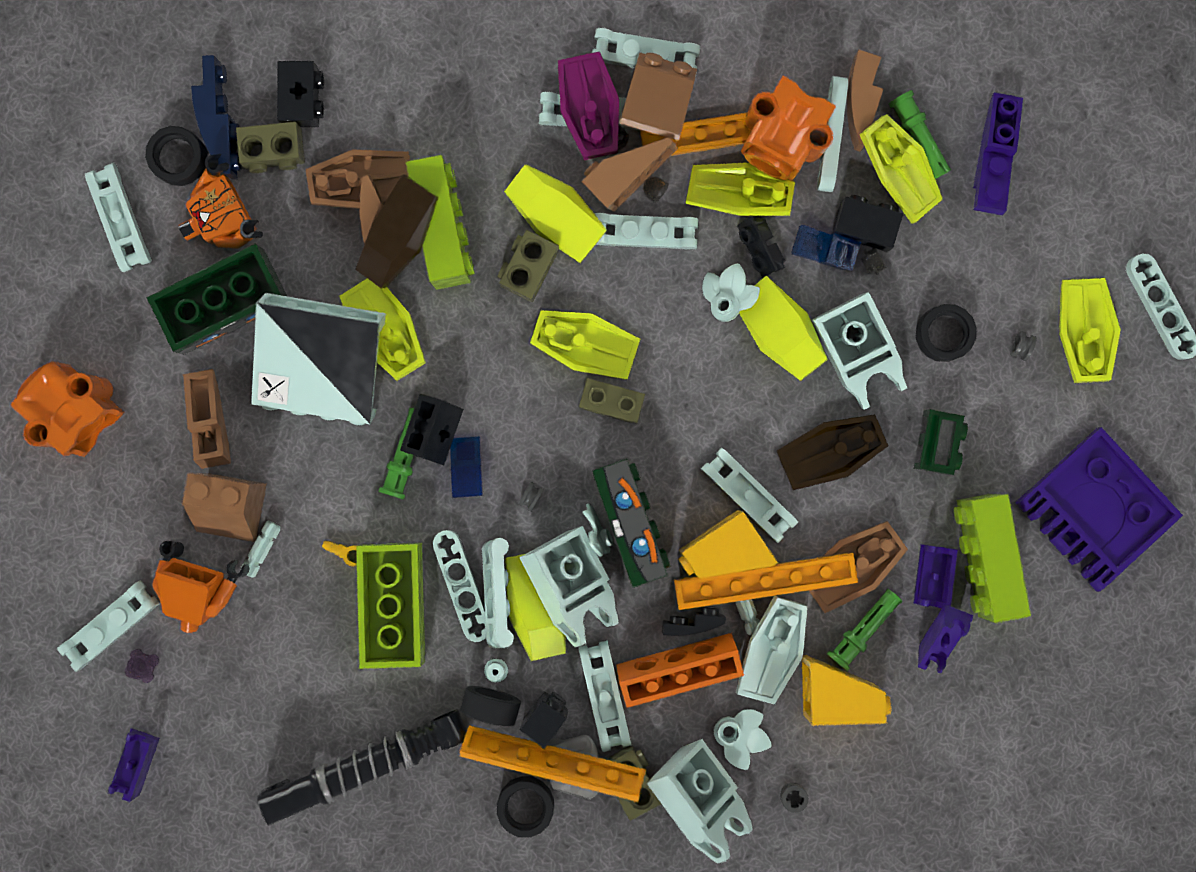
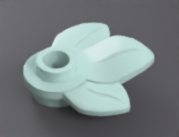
[702,264,760,322]
[583,503,613,556]
[714,709,772,770]

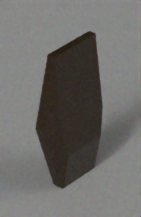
[355,175,439,288]
[776,414,888,490]

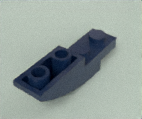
[191,55,242,180]

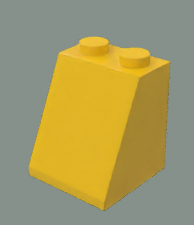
[678,510,778,579]
[802,655,891,725]

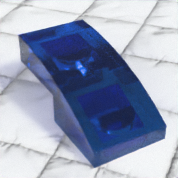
[791,225,861,272]
[450,436,483,498]

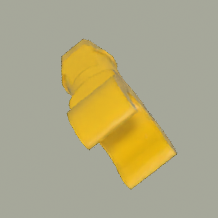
[322,541,357,567]

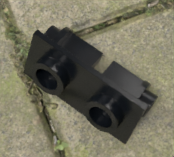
[737,216,786,279]

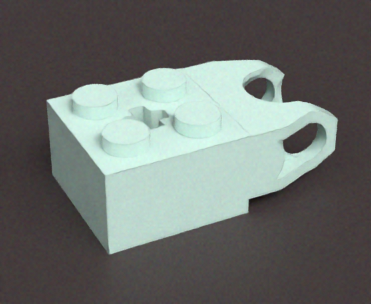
[811,292,907,410]
[520,526,619,647]
[647,739,753,863]

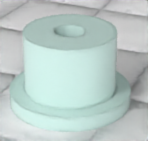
[484,659,508,682]

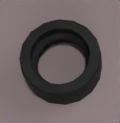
[145,126,207,186]
[916,304,977,362]
[460,686,521,727]
[497,776,554,838]

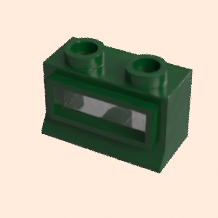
[913,409,968,475]

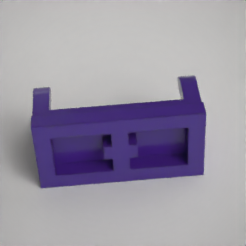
[913,544,958,609]
[918,604,973,673]
[107,729,160,802]

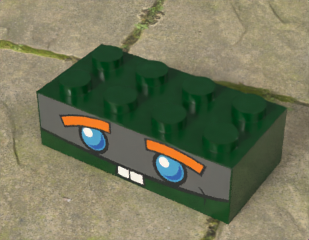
[146,243,288,355]
[592,459,671,588]

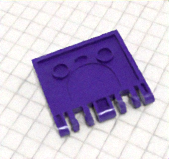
[1015,427,1183,592]

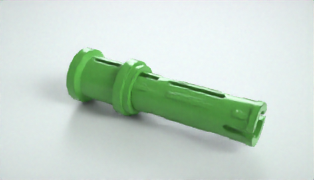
[888,90,951,179]
[378,408,414,500]
[827,589,902,672]

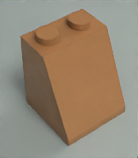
[182,473,267,542]

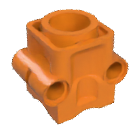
[741,76,836,181]
[11,361,125,457]

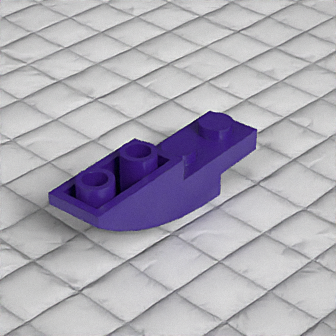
[973,92,1023,216]

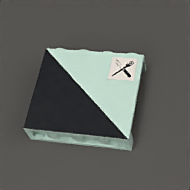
[251,293,386,425]

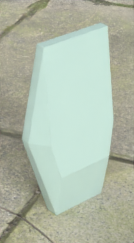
[735,595,807,705]

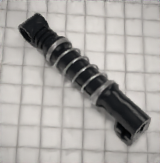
[258,709,467,826]

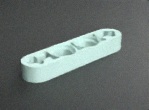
[816,76,848,192]
[1126,254,1196,360]
[433,530,486,642]

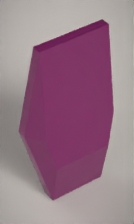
[558,51,619,160]

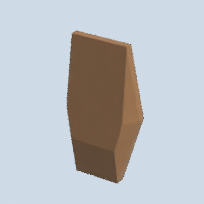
[305,149,410,209]
[808,521,908,613]

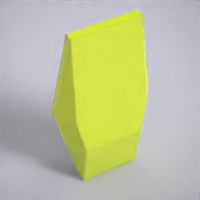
[859,114,943,224]
[686,163,795,216]
[504,164,607,263]
[739,276,828,381]
[1059,278,1121,383]
[339,279,426,381]
[530,310,640,380]
[505,554,566,661]

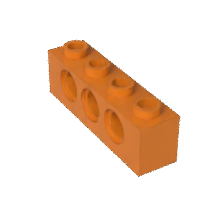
[616,633,744,708]

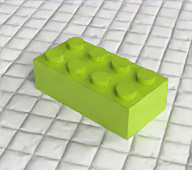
[406,155,475,290]
[953,494,1031,623]
[356,542,425,669]

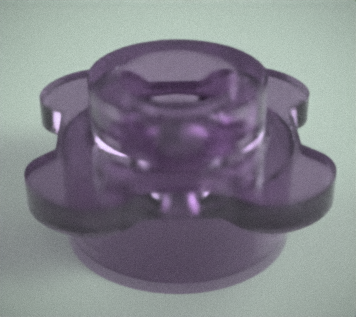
[125,649,159,683]

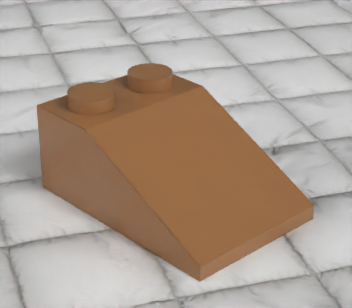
[620,52,697,140]
[582,138,678,212]

